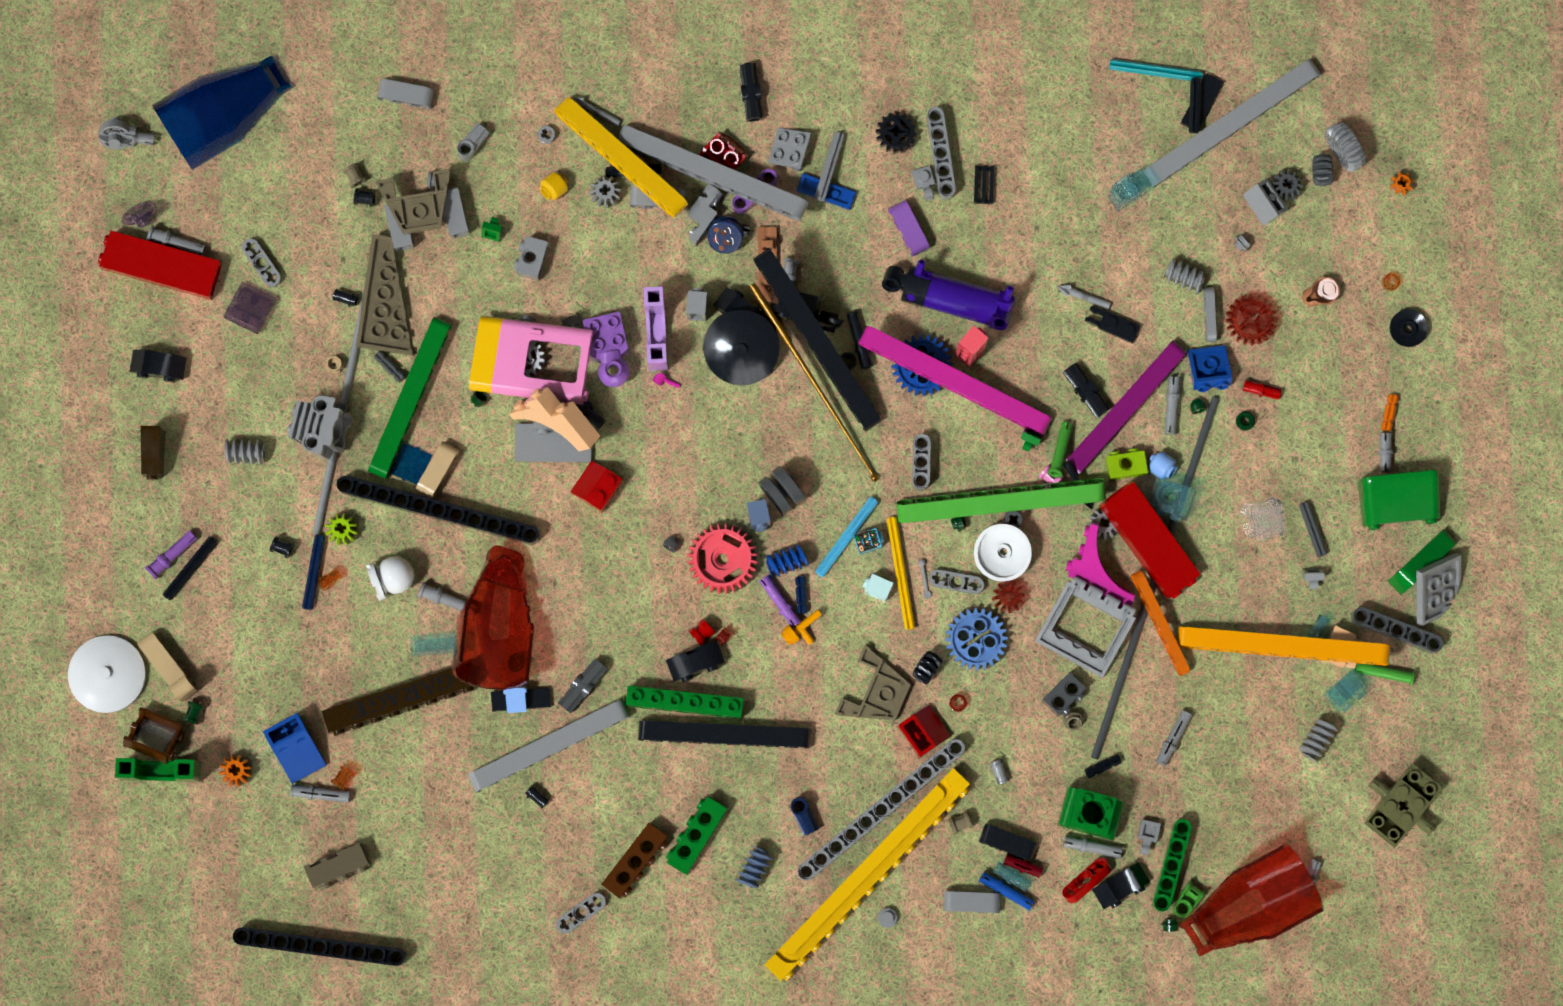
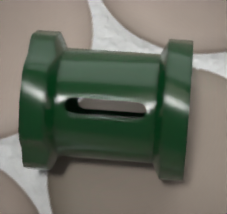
[182,701,205,725]

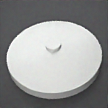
[68,636,146,713]

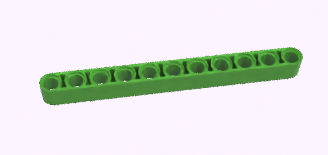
[896,478,1106,523]

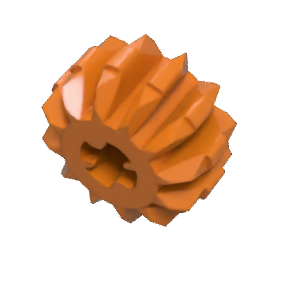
[219,754,252,787]

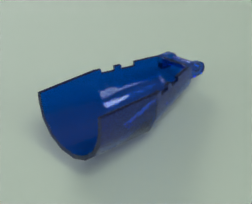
[152,56,292,170]

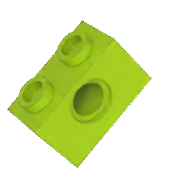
[1105,448,1148,481]

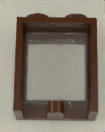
[123,707,185,765]

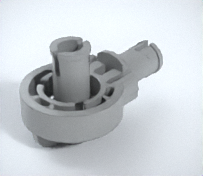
[99,117,154,149]

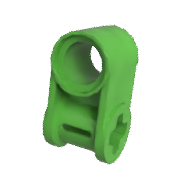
[1172,881,1206,918]

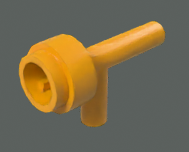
[780,609,822,646]

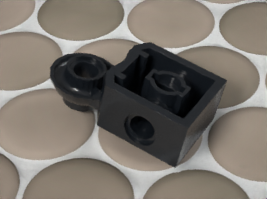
[770,292,844,333]

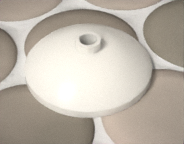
[974,524,1032,581]

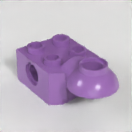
[582,312,629,387]

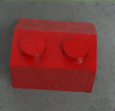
[570,461,623,513]

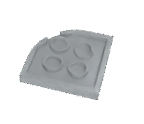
[1416,553,1461,626]

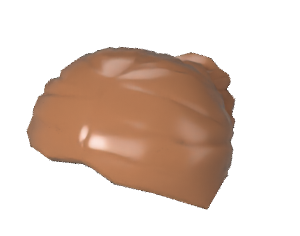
[1302,276,1340,307]

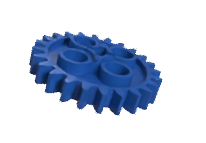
[891,334,953,397]

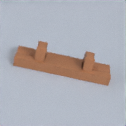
[758,227,777,303]

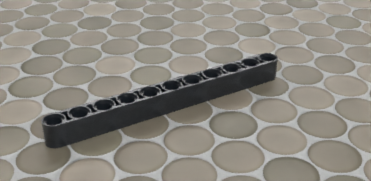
[753,248,881,432]
[337,476,540,545]

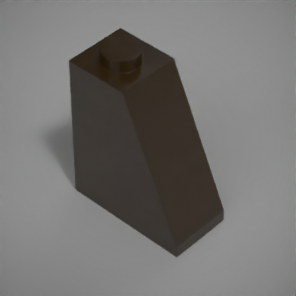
[140,426,166,480]

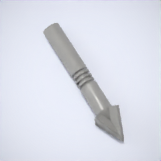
[570,97,621,127]
[1057,284,1111,309]

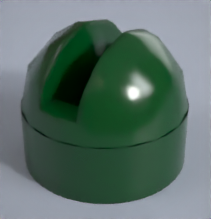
[470,391,487,407]
[1190,399,1206,414]

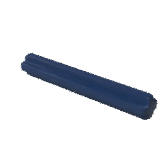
[302,535,325,610]

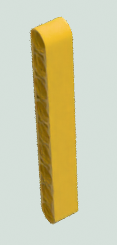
[554,97,688,218]

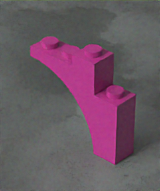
[1065,521,1135,608]

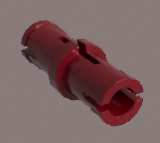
[1003,853,1044,878]

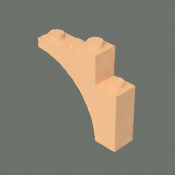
[509,387,600,451]

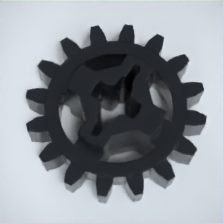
[875,112,917,154]

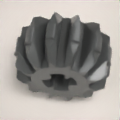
[1312,154,1333,187]
[1271,169,1303,202]

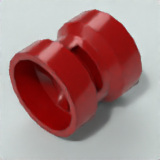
[688,619,715,646]

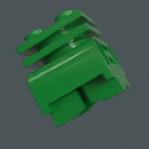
[1057,787,1124,841]

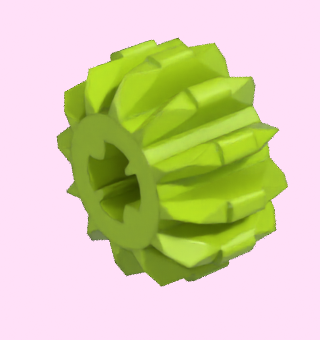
[325,513,358,546]

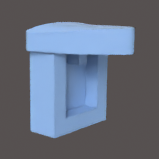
[503,683,527,713]

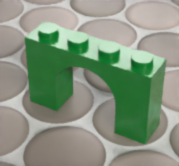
[115,758,201,782]

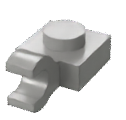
[911,166,935,201]
[1137,819,1161,856]

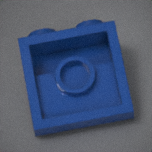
[1187,345,1232,392]

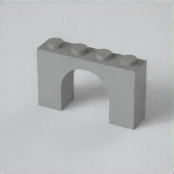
[384,186,470,252]

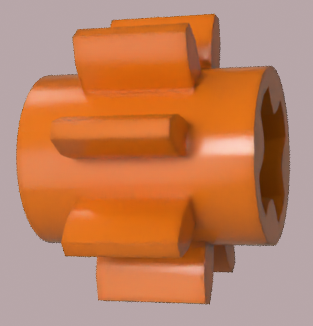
[1389,172,1414,196]

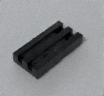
[973,165,994,205]

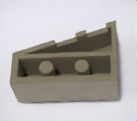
[303,843,370,891]

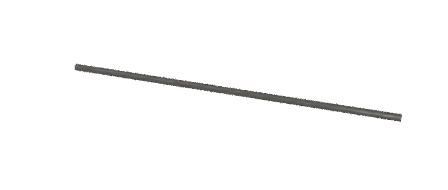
[1091,397,1219,760]

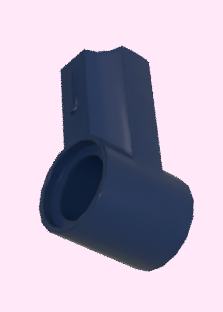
[790,798,819,837]

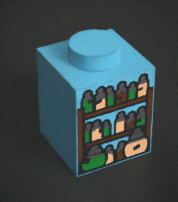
[854,528,884,555]

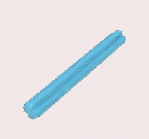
[815,497,878,577]

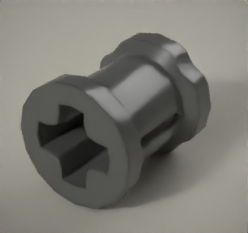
[1004,511,1022,527]

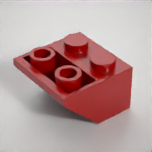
[897,705,951,759]

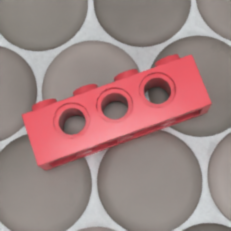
[955,326,988,368]

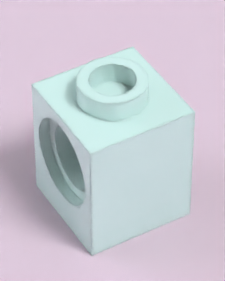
[862,574,893,602]

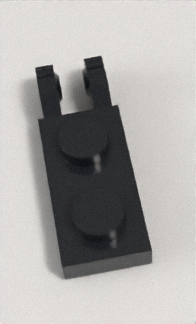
[1084,306,1140,344]

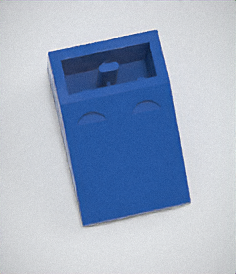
[263,713,327,784]

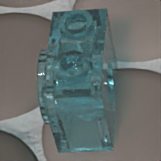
[1108,170,1152,212]
[1149,478,1196,522]

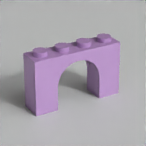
[643,286,668,371]

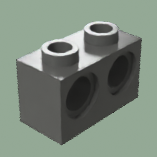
[1042,672,1086,717]

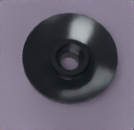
[1389,309,1428,347]

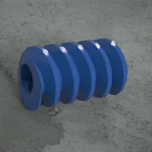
[766,544,809,579]

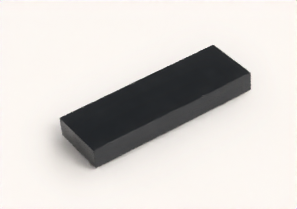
[1180,74,1223,128]
[491,688,550,712]

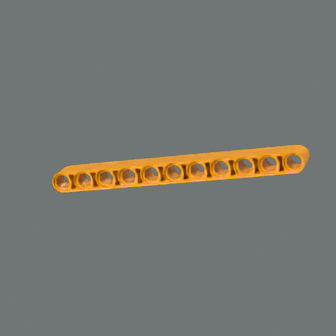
[1177,627,1390,666]

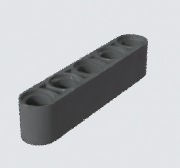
[1351,607,1443,654]

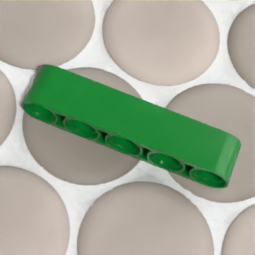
[1152,819,1191,912]

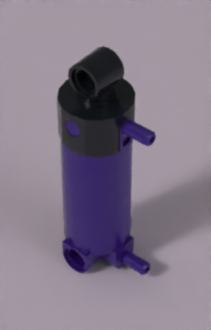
[882,260,1015,331]

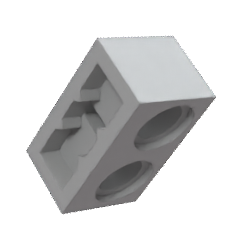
[686,288,708,321]

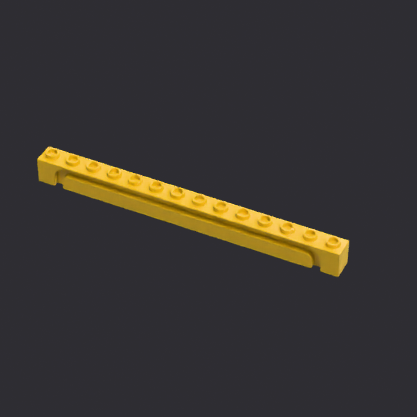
[764,768,970,981]

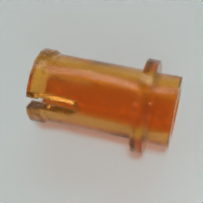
[317,568,343,591]

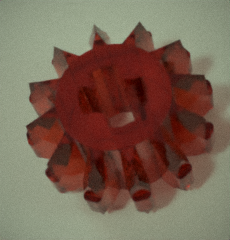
[992,581,1025,614]

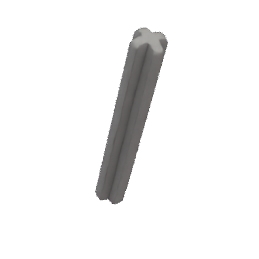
[814,132,845,202]

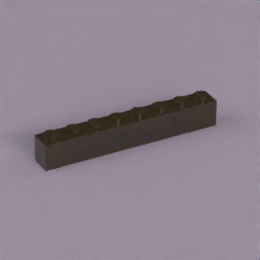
[322,663,478,736]

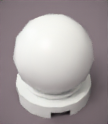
[366,556,415,601]

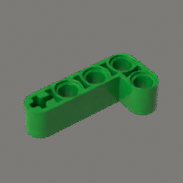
[1387,529,1457,595]

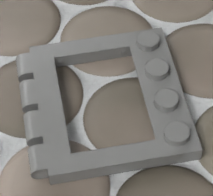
[1035,576,1136,678]

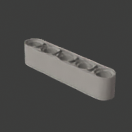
[926,107,956,201]

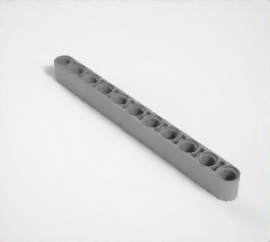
[1142,59,1321,188]
[617,125,809,221]
[797,739,965,881]

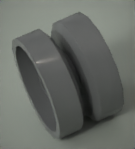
[758,466,805,515]

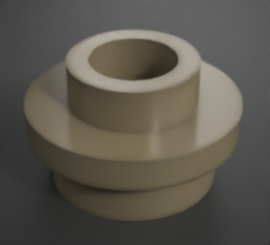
[1063,711,1083,730]

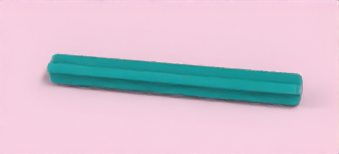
[1109,59,1203,81]

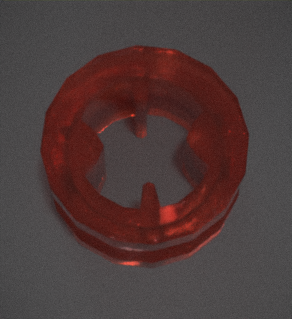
[715,627,732,646]
[949,694,967,712]

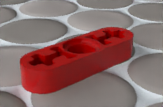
[1062,858,1111,903]

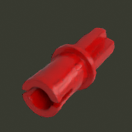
[1242,379,1281,400]

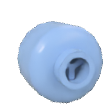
[1148,451,1178,480]

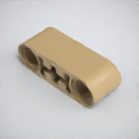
[416,441,460,499]

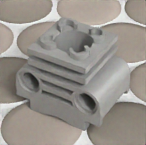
[288,396,352,461]

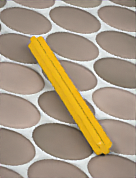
[887,517,915,630]

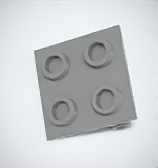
[768,128,811,172]

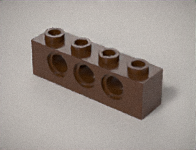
[601,823,668,899]

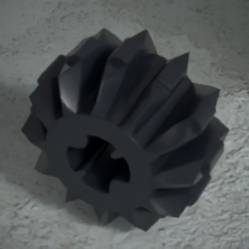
[913,651,943,684]

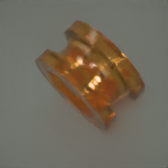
[1382,273,1400,291]

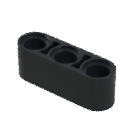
[978,824,1038,862]

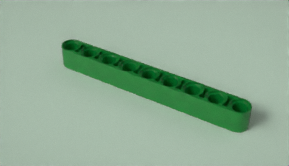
[368,317,452,479]

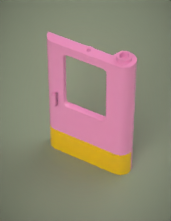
[469,316,594,405]

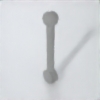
[918,559,931,599]

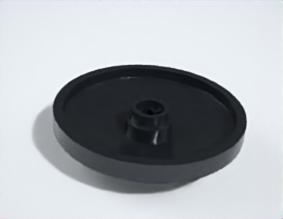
[703,309,780,385]

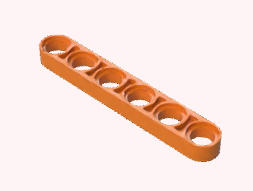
[1131,570,1190,677]

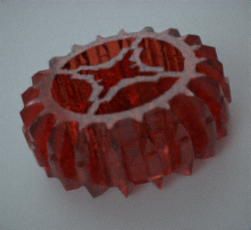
[1225,294,1277,346]

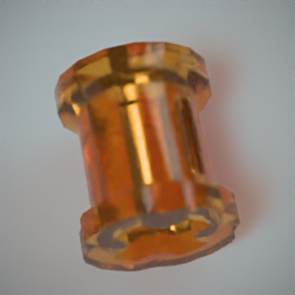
[331,765,355,791]

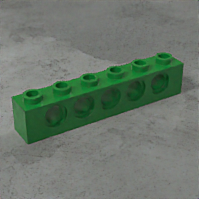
[626,686,743,719]

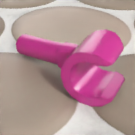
[653,373,680,388]

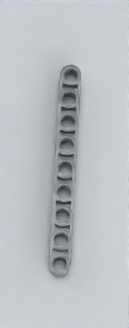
[467,699,631,793]

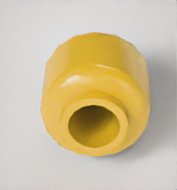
[540,172,568,200]

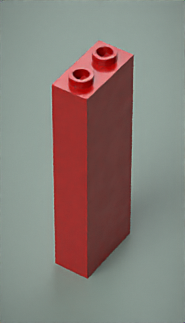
[98,230,222,300]
[1099,481,1201,599]

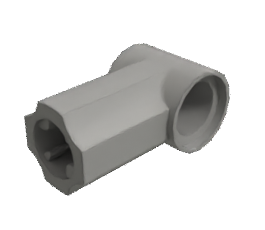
[457,123,490,161]

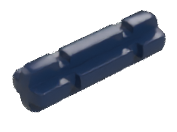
[795,576,807,614]

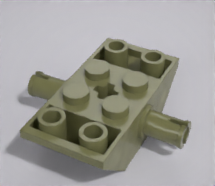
[1364,763,1443,848]

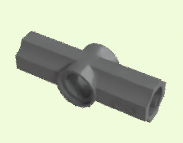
[558,659,608,714]

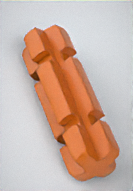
[1381,394,1399,432]

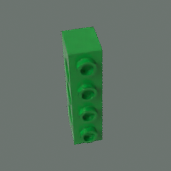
[665,796,727,876]

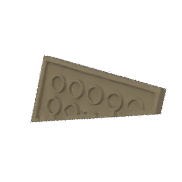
[356,234,413,356]

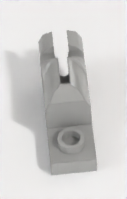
[688,184,723,246]

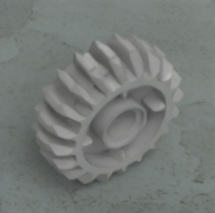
[1325,122,1366,172]

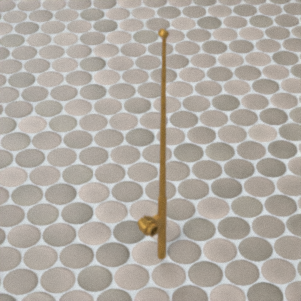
[749,283,879,482]

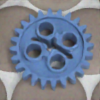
[945,608,1008,671]

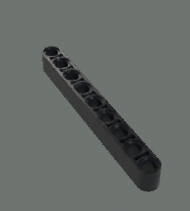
[638,721,811,749]
[233,927,407,966]

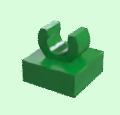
[481,217,502,242]
[1021,429,1042,452]

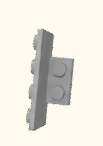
[515,421,592,463]

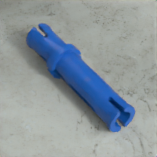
[978,871,1035,911]

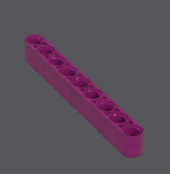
[1063,340,1188,476]

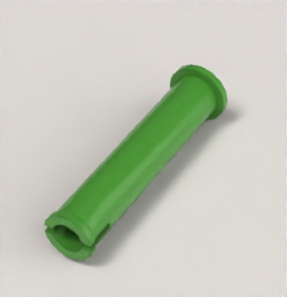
[1048,422,1073,478]
[1355,663,1415,686]

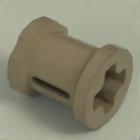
[343,163,366,188]
[948,812,972,835]

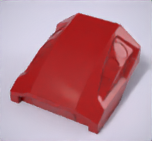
[699,131,748,170]

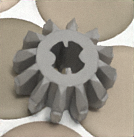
[589,175,622,208]
[1087,510,1118,541]

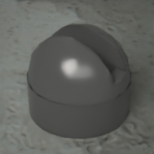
[662,536,680,553]

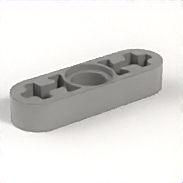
[242,239,281,288]
[1203,287,1217,342]
[929,569,984,594]
[556,893,606,933]

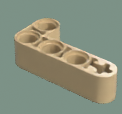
[137,631,198,702]

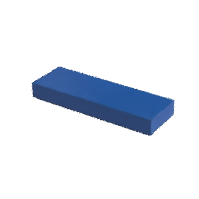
[796,173,856,210]

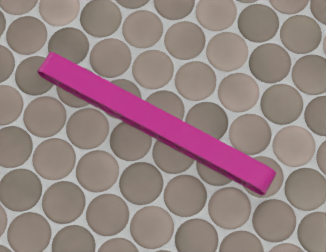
[858,326,1052,436]

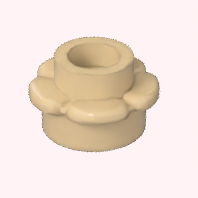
[325,355,344,374]

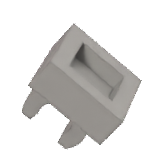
[1302,568,1324,589]

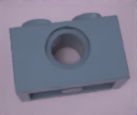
[747,499,770,532]

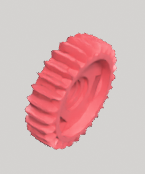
[687,523,758,594]

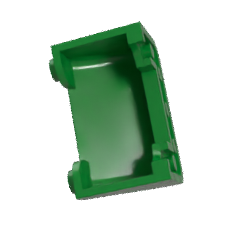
[1357,470,1440,530]

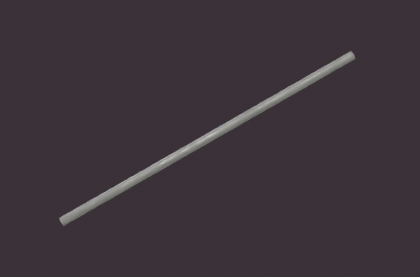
[312,284,365,535]

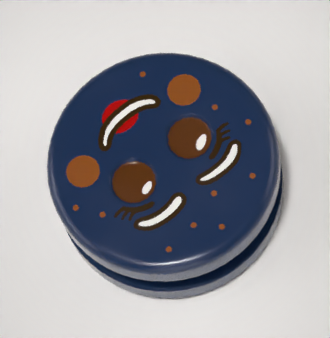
[707,216,744,254]

